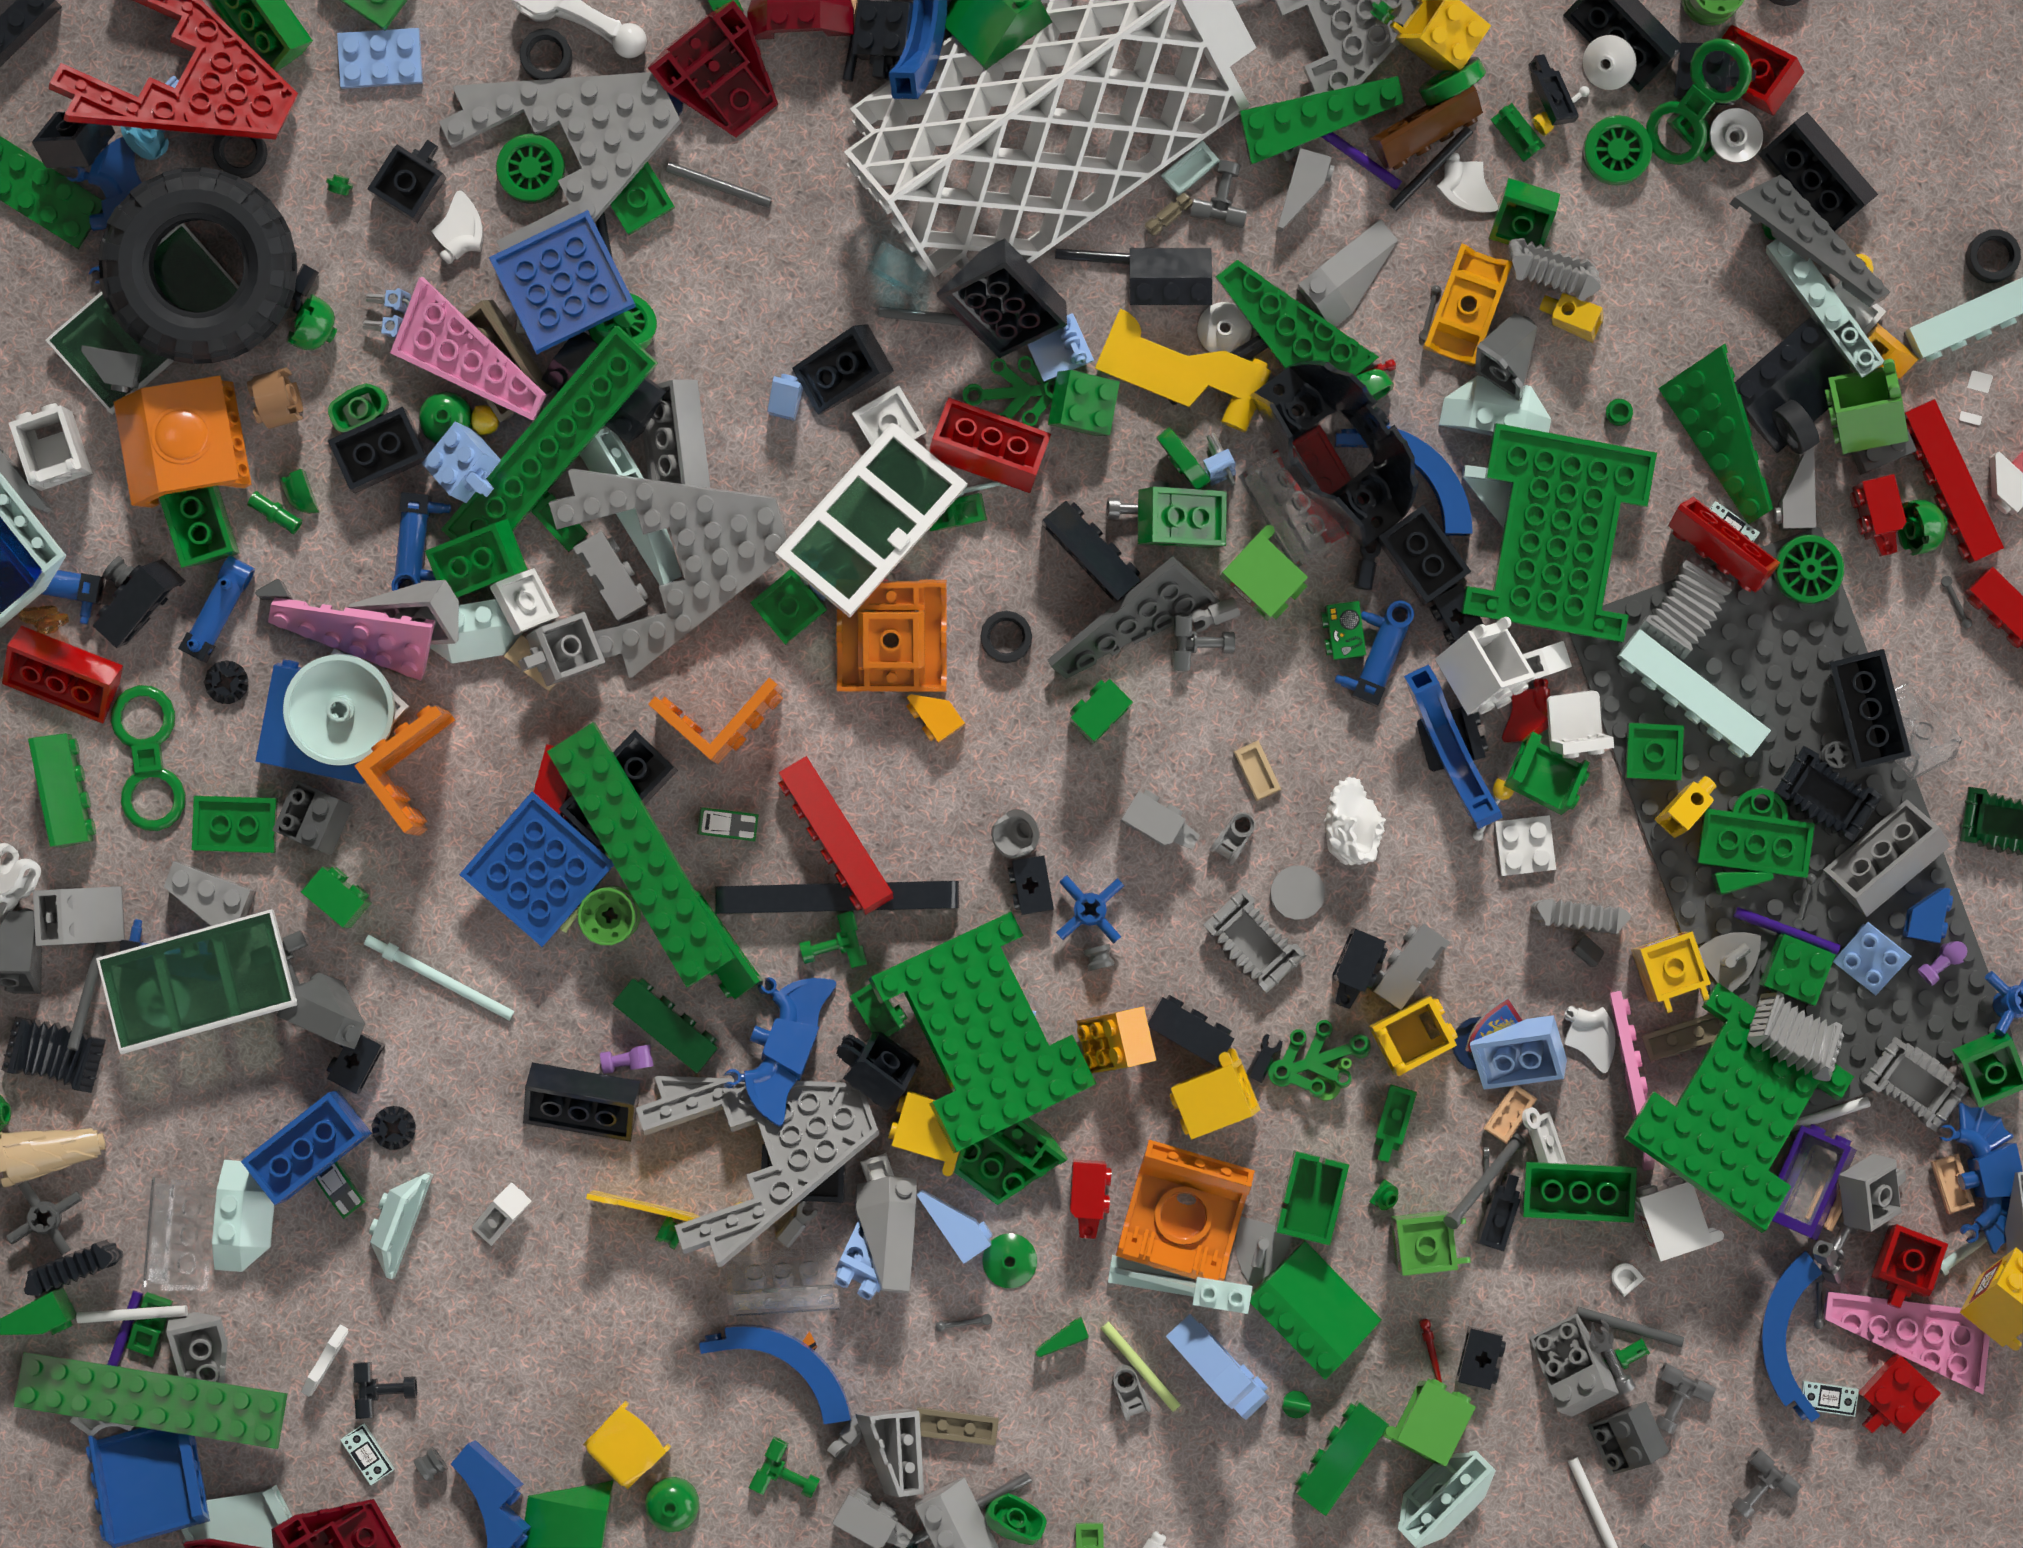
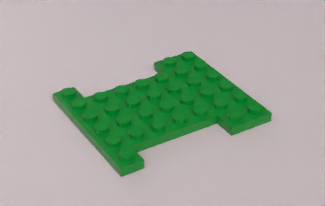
[1461,423,1657,642]
[868,911,1097,1153]
[1624,983,1854,1233]

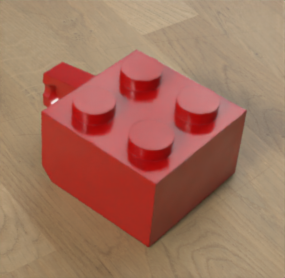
[1850,474,1906,557]
[1070,1159,1112,1239]
[1871,1224,1948,1309]
[1858,1353,1942,1434]

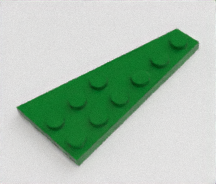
[1215,260,1379,376]
[1658,344,1773,524]

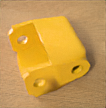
[583,1401,671,1490]

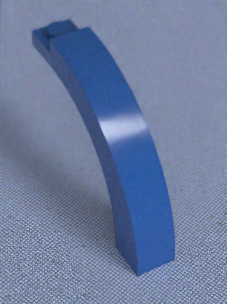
[889,0,947,99]
[1335,426,1473,536]
[1404,664,1503,829]
[1761,1251,1823,1423]
[699,1324,852,1424]

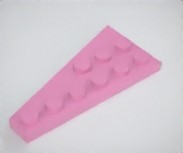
[390,277,546,420]
[268,597,435,681]
[1610,991,1655,1171]
[1823,1291,1990,1394]

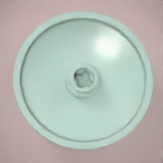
[283,654,395,765]

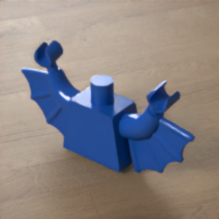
[1939,1102,2023,1254]

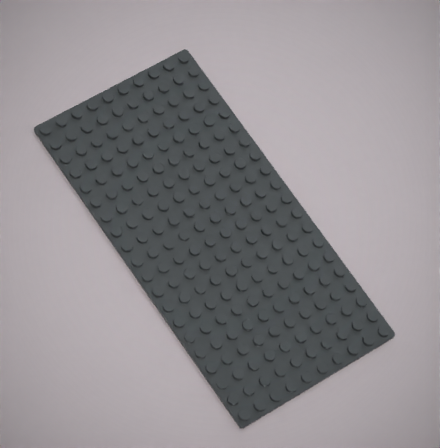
[1569,527,2012,1118]

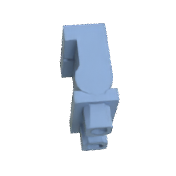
[834,1220,881,1300]

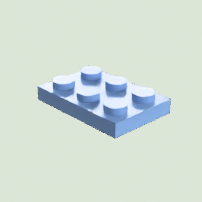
[337,28,423,89]

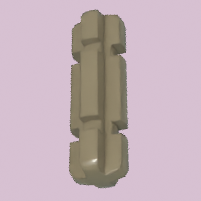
[1145,193,1193,236]

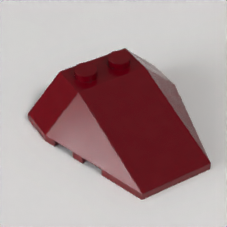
[648,0,778,138]
[747,0,854,40]
[271,1499,401,1548]

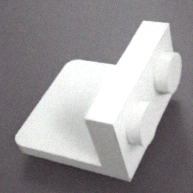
[1547,690,1614,758]

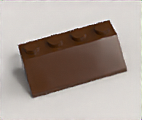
[1368,85,1483,170]

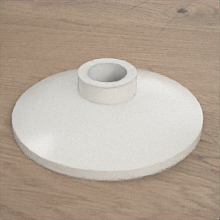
[1583,35,1636,90]
[1709,108,1763,163]
[1197,302,1252,353]

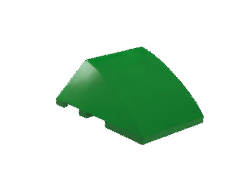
[954,1117,1068,1205]
[520,1480,614,1548]

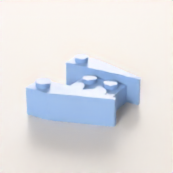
[1166,1314,1270,1420]

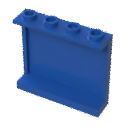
[255,660,366,784]
[86,1428,210,1548]

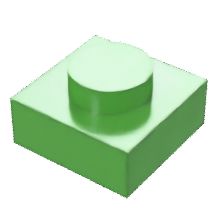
[1076,1522,1104,1548]

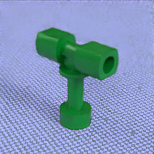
[799,911,868,969]
[748,1436,820,1499]

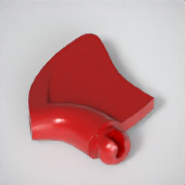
[1501,679,1551,742]

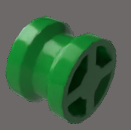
[655,1216,679,1250]

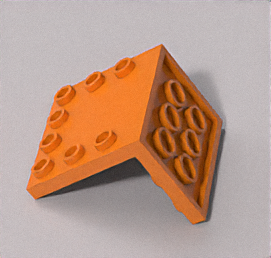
[648,677,783,764]
[355,705,456,836]

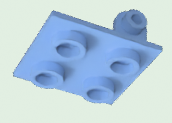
[1028,313,1094,382]
[1833,922,1911,996]

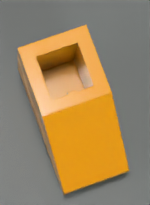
[1866,323,1919,379]
[906,694,965,743]

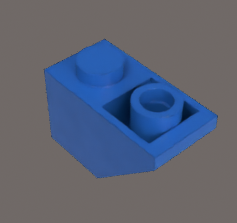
[1902,888,1953,943]

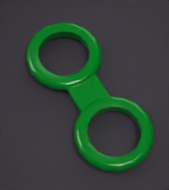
[1646,38,1752,165]
[110,685,186,831]

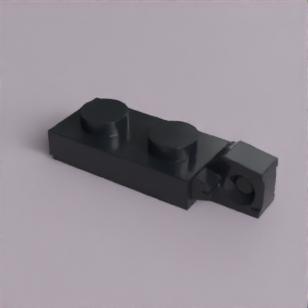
[1528,54,1579,126]
[1476,1172,1521,1252]

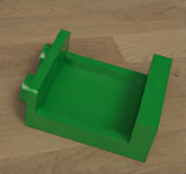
[1503,731,1590,815]

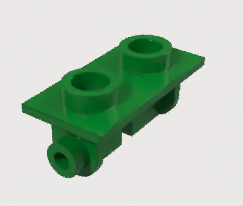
[1490,103,1545,162]

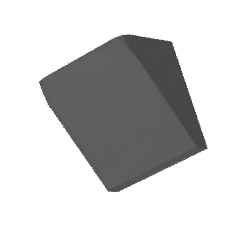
[255,579,293,600]
[1572,935,1604,967]

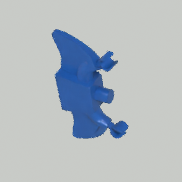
[67,136,168,287]
[723,977,836,1126]

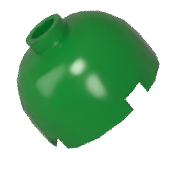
[286,294,337,350]
[418,391,473,444]
[1897,500,1948,556]
[645,1476,700,1533]

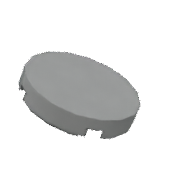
[1270,865,1325,920]

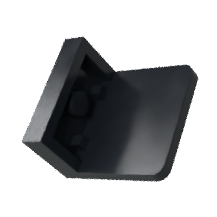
[1417,706,1488,772]

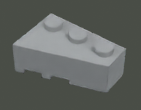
[573,531,649,622]

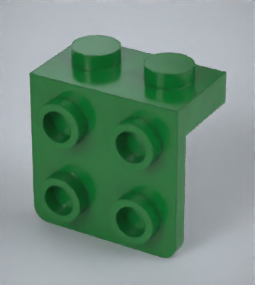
[850,984,908,1037]

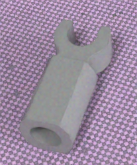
[1190,597,1240,632]
[775,1201,818,1248]
[827,1413,863,1461]

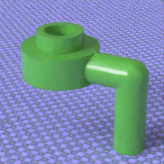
[1312,1058,1352,1101]

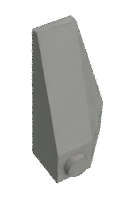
[1297,219,1398,327]
[348,580,459,645]
[855,1176,917,1293]
[166,1312,228,1383]

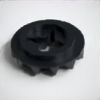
[204,660,249,704]
[371,1106,416,1150]

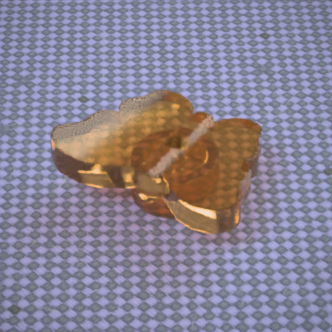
[19,605,69,634]

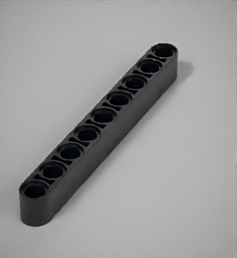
[715,881,960,914]

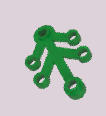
[963,356,1056,427]
[1268,1020,1371,1097]

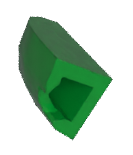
[280,469,319,514]

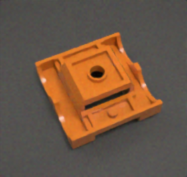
[836,579,947,692]

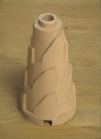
[0,1128,106,1188]

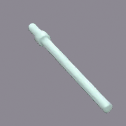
[364,935,515,1021]

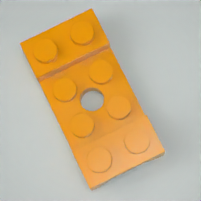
[1423,243,1513,367]

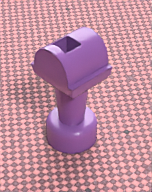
[1917,941,1967,986]
[600,1044,654,1074]

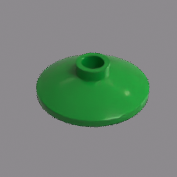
[982,1233,1037,1289]

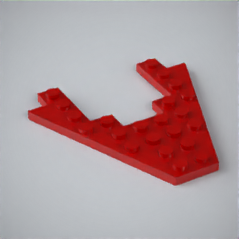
[49,0,298,140]

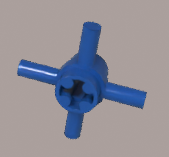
[1056,875,1124,944]
[1985,971,2023,1037]

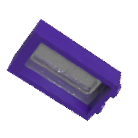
[1772,1124,1857,1241]

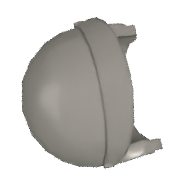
[991,809,1040,858]

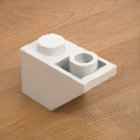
[1523,641,1572,680]

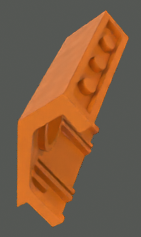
[114,375,252,508]
[1116,1140,1255,1281]

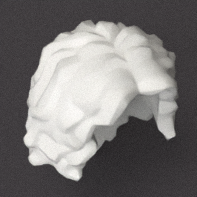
[1324,777,1386,865]

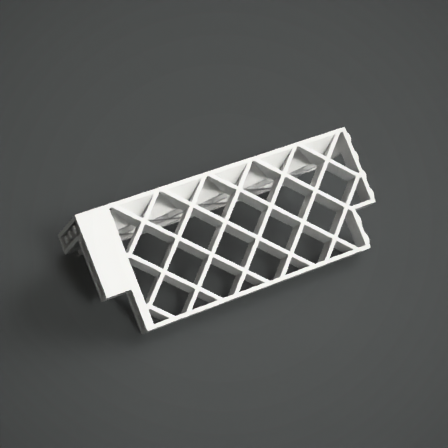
[844,0,1256,277]

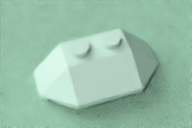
[1439,375,1551,436]
[430,599,523,664]
[212,1160,274,1272]
[369,1172,433,1279]
[1398,1451,1496,1548]

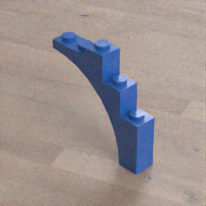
[451,1440,531,1548]

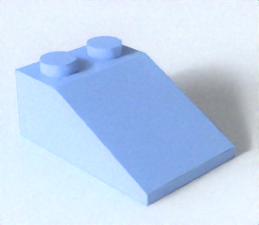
[1470,1015,1567,1090]
[917,1189,993,1264]

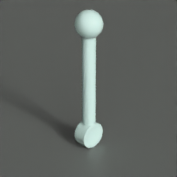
[958,481,1007,497]

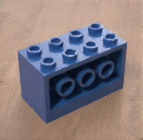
[241,1090,373,1205]

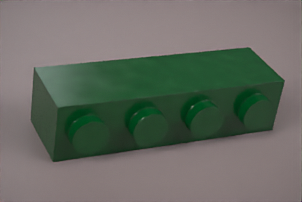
[612,978,720,1074]

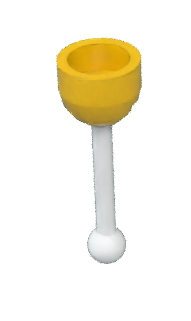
[1531,86,1590,136]
[1473,777,1515,841]

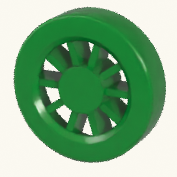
[1419,57,1486,106]
[1583,115,1653,186]
[496,134,566,204]
[588,293,657,350]
[1156,427,1211,489]
[1773,535,1844,604]

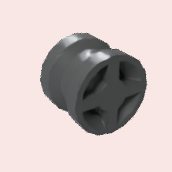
[102,556,134,589]
[1821,741,1852,769]
[1083,944,1115,971]
[413,1447,448,1482]

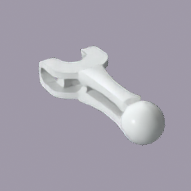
[512,0,647,58]
[0,843,41,925]

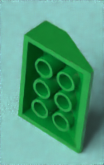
[945,0,1053,70]
[1250,1241,1382,1380]

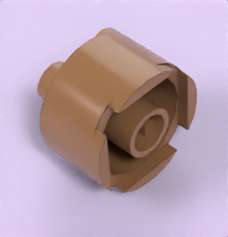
[247,367,303,429]

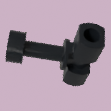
[353,1362,418,1419]

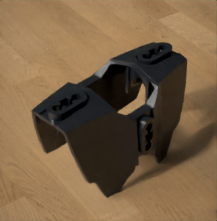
[1250,361,1419,548]

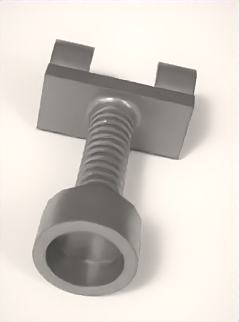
[1590,1319,1636,1395]

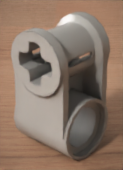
[1209,813,1255,865]
[1112,1365,1152,1421]

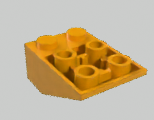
[1076,1006,1156,1074]

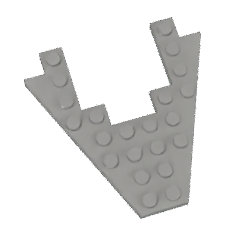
[1232,0,1419,162]
[439,72,681,251]
[549,469,788,678]
[636,1076,879,1268]

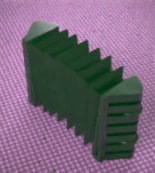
[1960,787,2023,855]

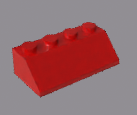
[929,397,1051,493]
[1668,497,1780,592]
[2,625,123,724]

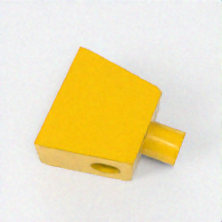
[1539,293,1604,343]
[1654,776,1716,838]

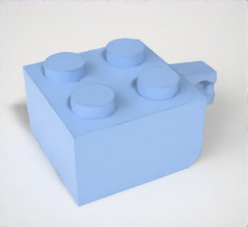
[422,421,500,503]

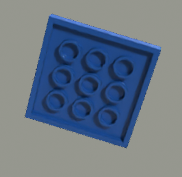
[489,210,636,354]
[459,791,614,947]

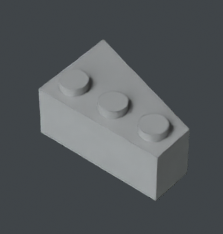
[164,861,256,942]
[1372,923,1451,1010]
[855,1408,924,1497]

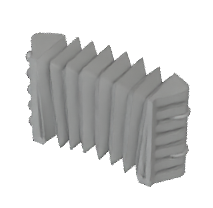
[1508,238,1601,301]
[1637,553,1735,660]
[1203,888,1307,993]
[1531,899,1631,934]
[1747,991,1844,1081]
[1863,1036,1969,1132]

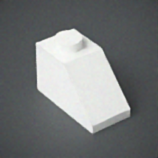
[1990,452,2023,515]
[471,1182,531,1246]

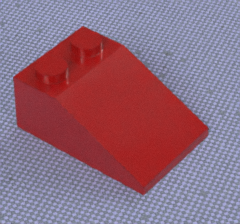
[1721,24,1805,116]

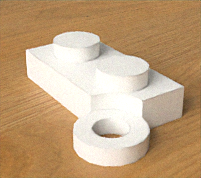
[1522,1107,1567,1164]

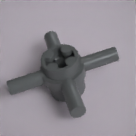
[6,1180,83,1256]

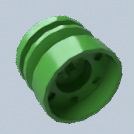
[1681,0,1744,27]
[578,886,641,945]

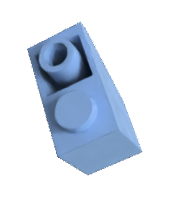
[767,374,803,421]

